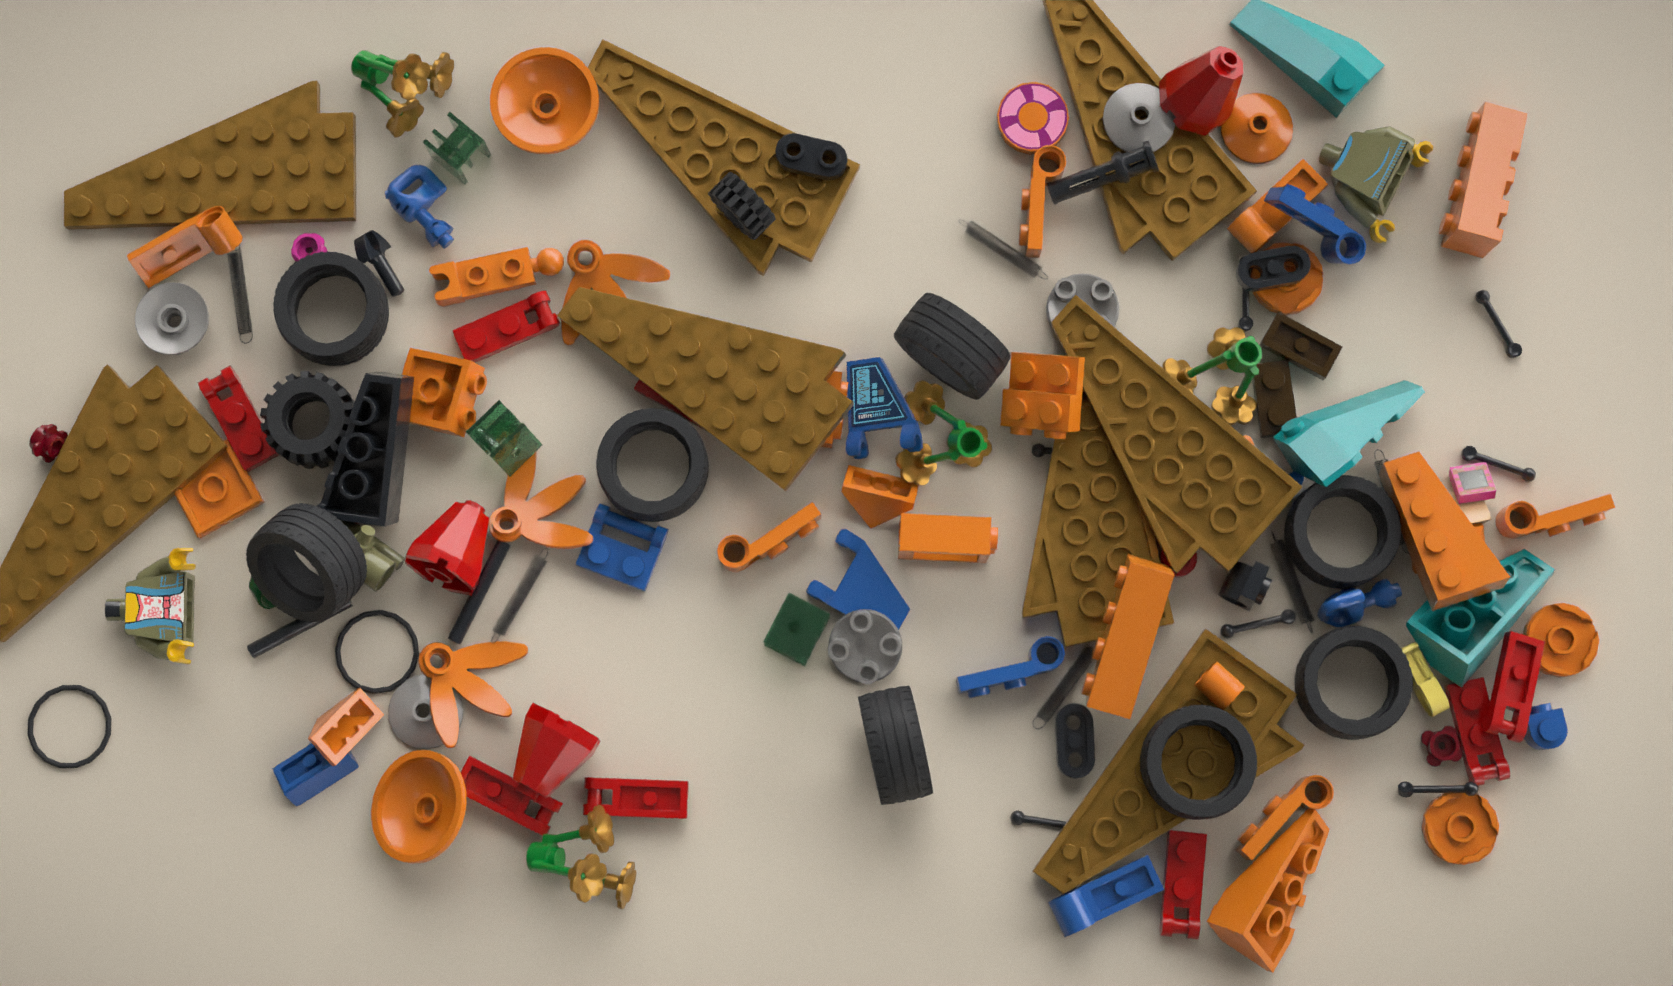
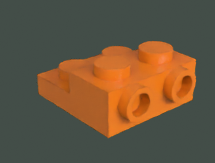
[402,348,487,438]
[1000,352,1085,439]

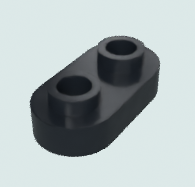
[775,133,847,180]
[1236,246,1311,292]
[1055,703,1095,779]

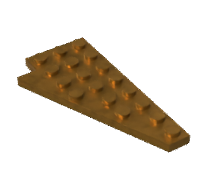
[1042,0,1257,261]
[588,39,860,276]
[64,81,356,230]
[557,287,854,492]
[1051,295,1302,574]
[0,364,228,642]
[1021,390,1174,648]
[1032,629,1305,894]

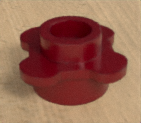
[29,424,68,463]
[1421,725,1463,767]

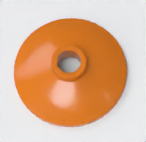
[1221,93,1293,164]

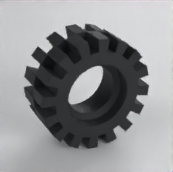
[708,172,776,240]

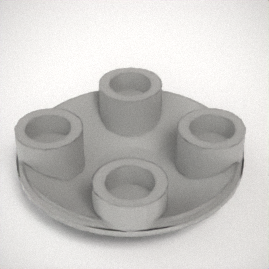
[1046,274,1119,332]
[828,609,902,684]

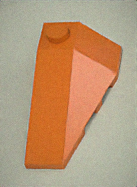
[1206,808,1330,973]

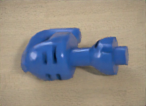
[385,165,454,249]
[1317,578,1402,627]

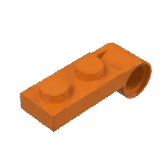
[1019,145,1066,258]
[1227,159,1328,253]
[127,206,243,289]
[1496,494,1616,539]
[717,502,821,572]
[1235,775,1334,860]

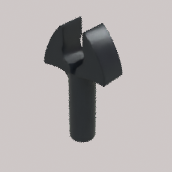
[354,230,404,297]

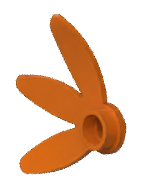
[561,240,670,345]
[488,439,593,549]
[418,641,528,748]

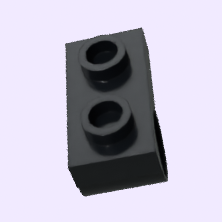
[1218,561,1272,611]

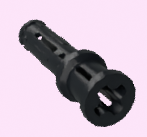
[1047,140,1159,205]

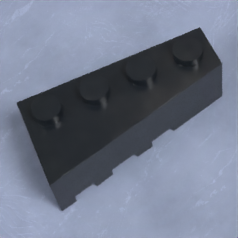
[317,372,414,527]

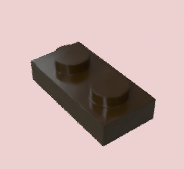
[1259,312,1343,380]
[1252,360,1297,438]

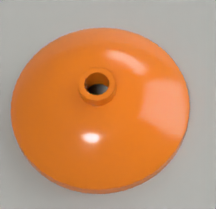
[490,47,599,155]
[371,750,467,864]

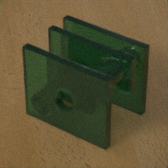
[423,112,491,185]
[466,400,542,477]
[763,593,830,666]

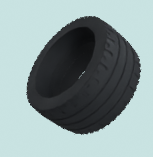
[273,251,389,366]
[894,292,1011,400]
[596,408,709,522]
[1284,475,1402,589]
[246,503,367,623]
[1294,626,1413,740]
[858,686,933,805]
[1140,705,1257,820]

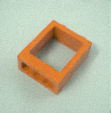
[898,513,998,563]

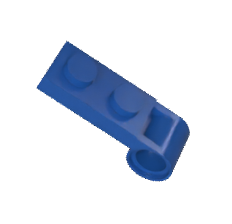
[1264,184,1366,264]
[956,636,1065,698]
[1048,855,1164,937]

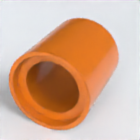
[1194,661,1245,710]

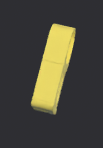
[1401,642,1450,717]

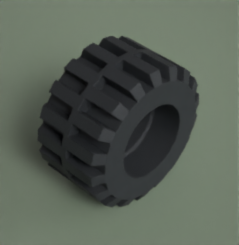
[260,371,355,469]

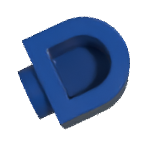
[1524,702,1568,750]

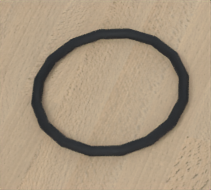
[335,610,419,694]
[27,685,112,768]

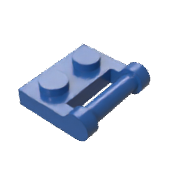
[576,503,669,592]

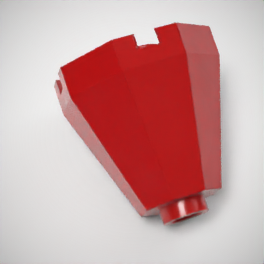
[1159,46,1243,136]
[405,500,489,596]
[513,703,601,801]

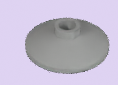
[1103,83,1176,152]
[135,282,209,355]
[389,674,463,749]

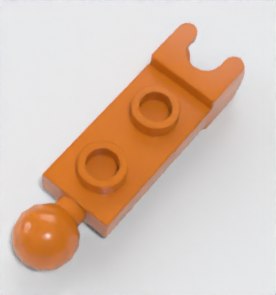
[429,247,564,306]

